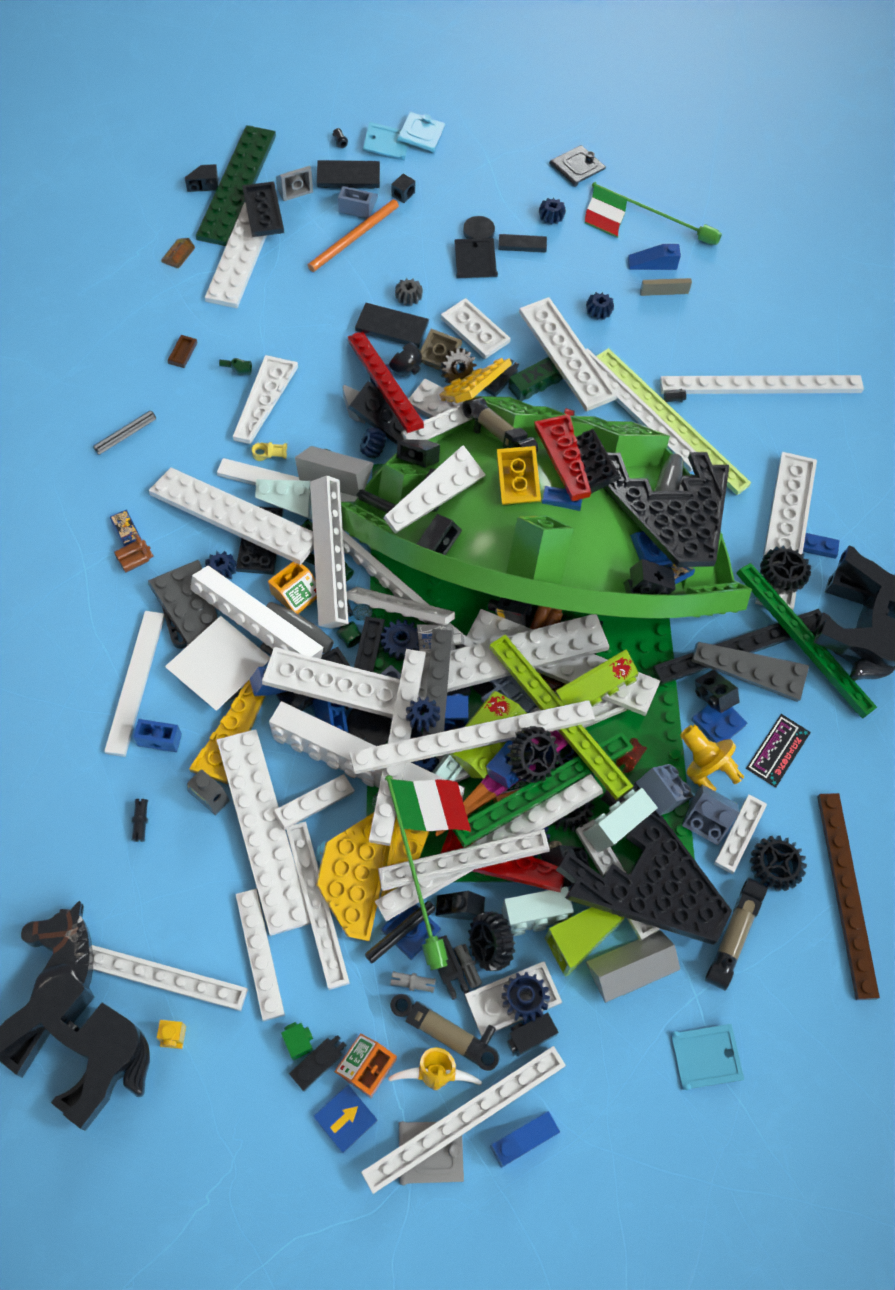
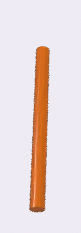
[308,199,399,272]

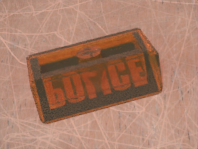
[161,238,195,268]

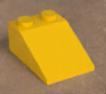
[497,446,541,505]

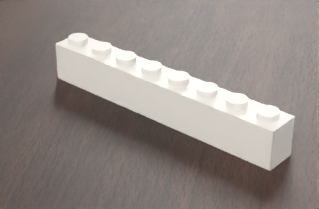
[310,475,349,629]
[191,566,324,659]

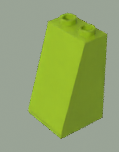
[544,907,625,977]

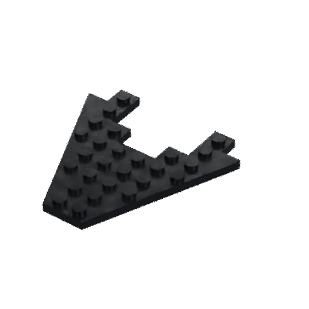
[603,452,729,567]
[556,782,732,945]

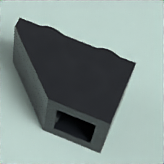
[185,164,219,192]
[435,891,485,920]

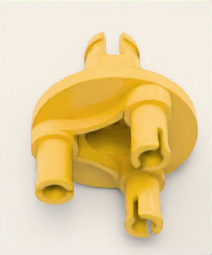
[680,724,744,792]

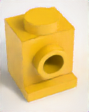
[157,1020,186,1049]

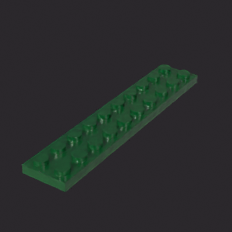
[196,125,276,246]

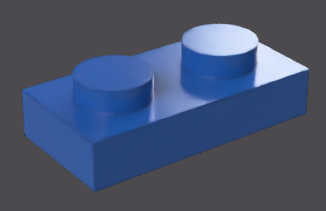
[803,533,840,559]

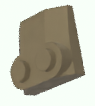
[421,329,462,370]

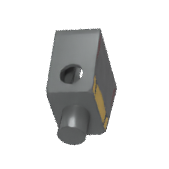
[187,769,230,815]

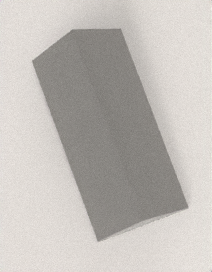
[295,446,374,497]
[586,930,680,1003]

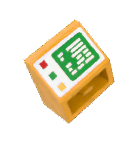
[268,562,317,614]

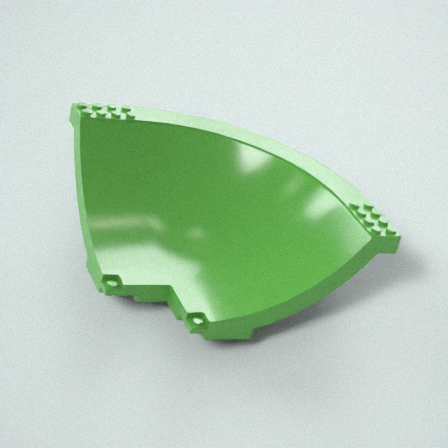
[341,396,752,618]

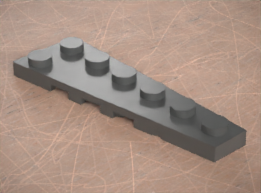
[691,642,809,702]

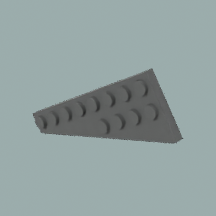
[148,560,241,703]

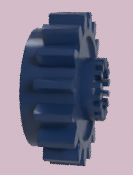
[381,619,420,661]
[501,972,550,1023]

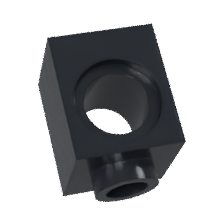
[391,174,415,203]

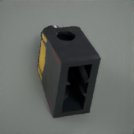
[488,597,533,628]

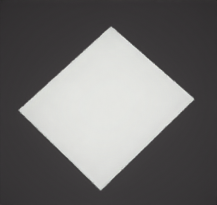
[165,616,270,711]

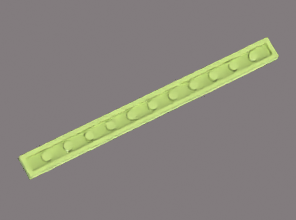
[596,348,751,495]

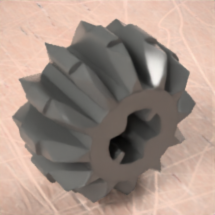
[395,277,423,306]

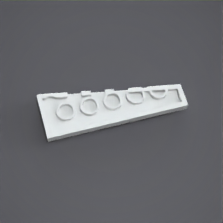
[233,355,298,444]
[384,445,486,534]

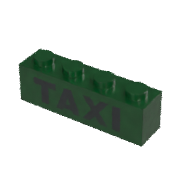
[508,357,564,401]

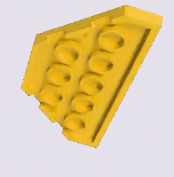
[439,358,512,403]
[316,812,390,941]

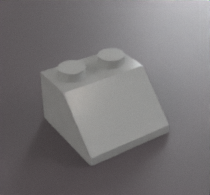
[276,166,313,201]

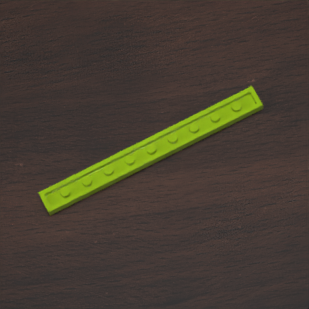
[489,635,633,800]

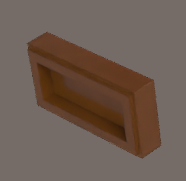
[168,335,198,368]

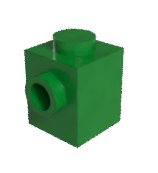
[281,1022,314,1061]

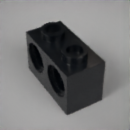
[695,670,740,713]

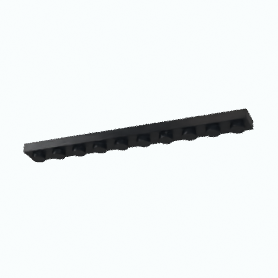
[652,609,822,686]

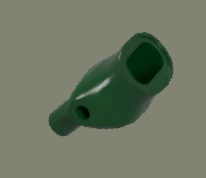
[219,358,252,376]
[336,621,362,648]

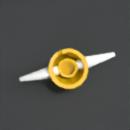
[388,1047,482,1090]

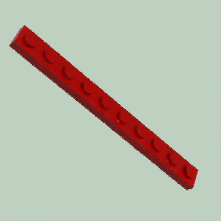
[347,332,424,433]

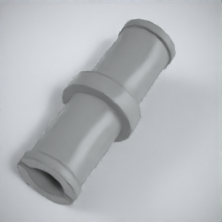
[391,971,436,993]

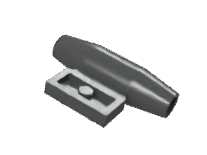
[655,454,696,492]
[260,602,334,656]

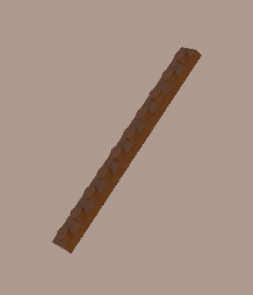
[817,793,880,1000]

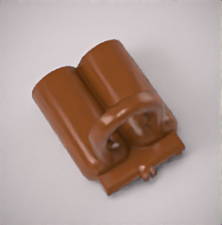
[114,534,154,573]
[530,605,563,630]

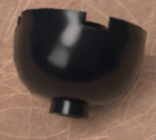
[389,342,422,377]

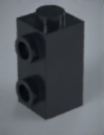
[507,1012,559,1057]

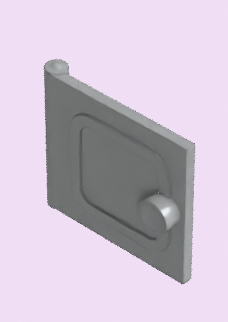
[399,1121,464,1186]

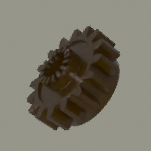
[439,348,477,383]

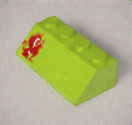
[556,650,639,707]
[450,691,527,779]

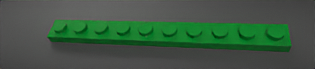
[736,563,877,719]
[453,732,634,847]

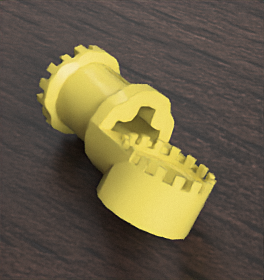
[252,442,287,461]

